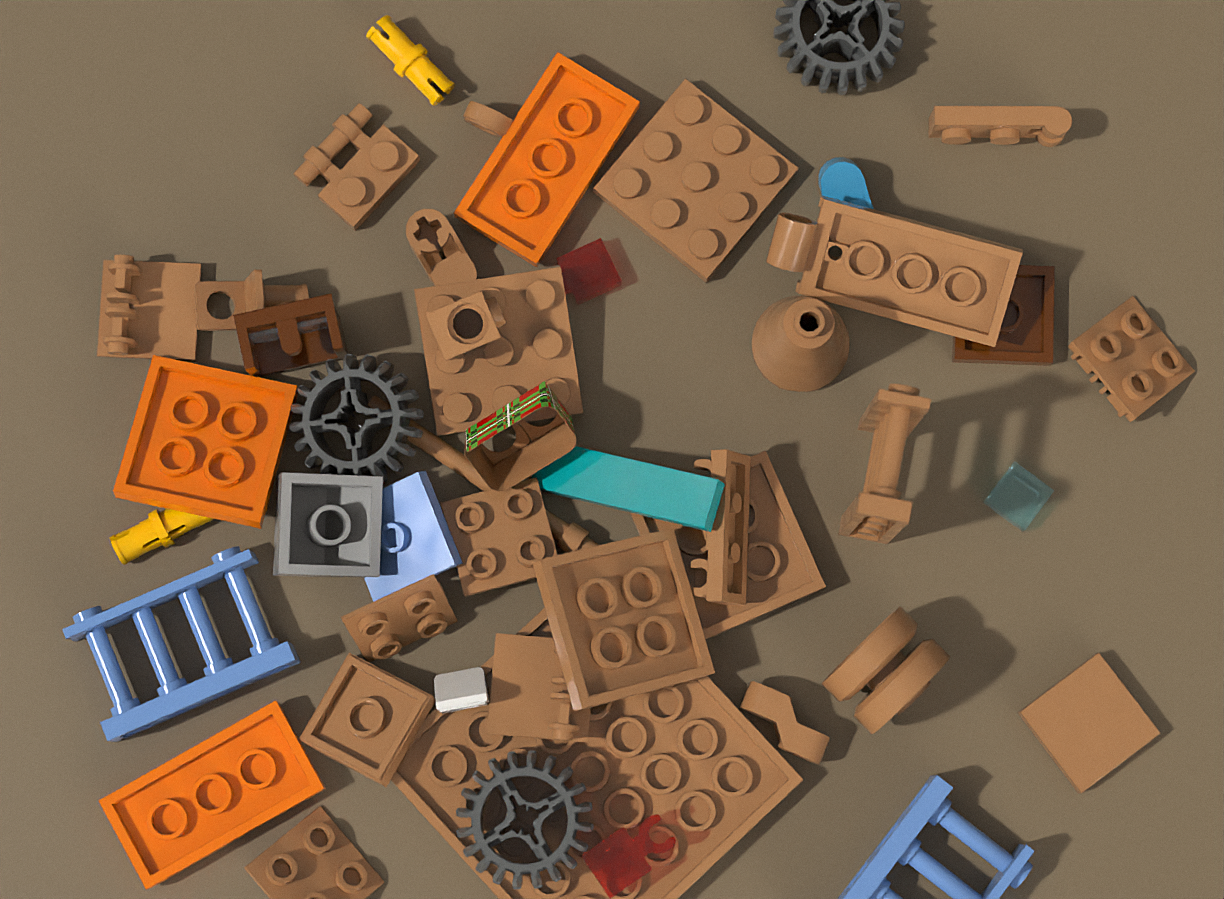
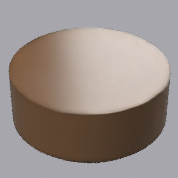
[463,101,513,138]

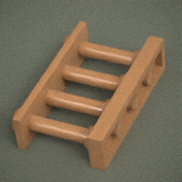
[838,384,931,544]

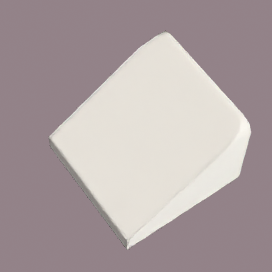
[434,667,490,714]

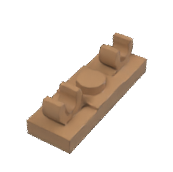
[690,449,750,606]

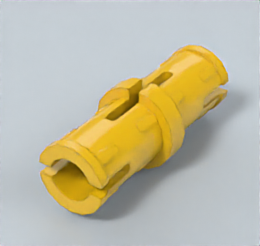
[366,15,455,106]
[109,509,213,565]

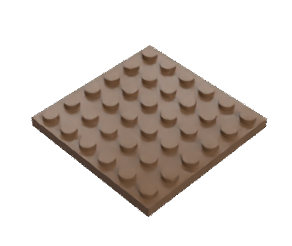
[391,608,804,899]

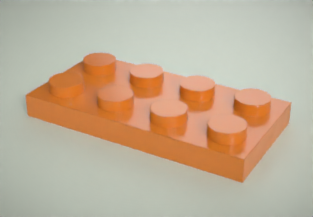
[454,52,640,267]
[98,700,326,890]

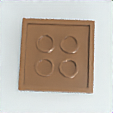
[593,78,799,283]
[414,267,584,436]
[629,451,826,640]
[532,528,715,712]

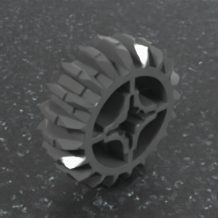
[773,0,905,96]
[289,354,424,483]
[456,750,594,890]

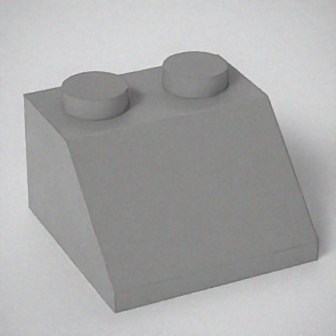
[273,472,383,577]

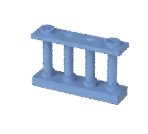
[62,546,301,742]
[837,775,1034,899]

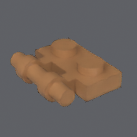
[293,103,421,231]

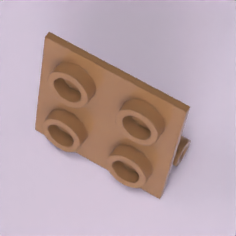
[97,255,202,361]
[1068,296,1195,422]
[441,477,557,597]
[341,574,458,663]
[487,633,591,743]
[244,806,385,899]

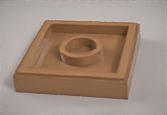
[298,653,435,788]
[1017,653,1160,793]

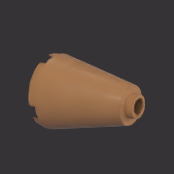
[752,295,850,392]

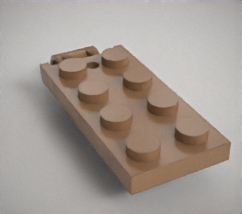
[766,195,1023,347]

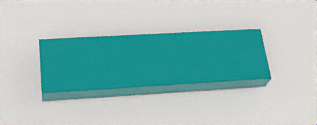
[531,446,725,532]

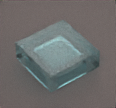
[983,461,1054,532]

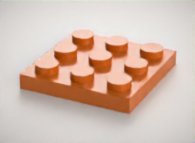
[113,355,299,529]

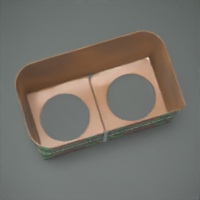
[464,381,576,491]

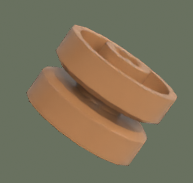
[821,606,951,734]

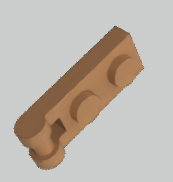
[929,106,1072,147]

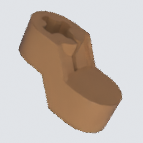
[406,209,478,286]
[740,681,830,765]

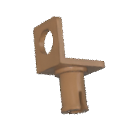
[194,269,309,331]

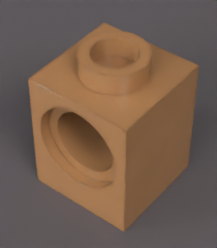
[425,291,507,361]

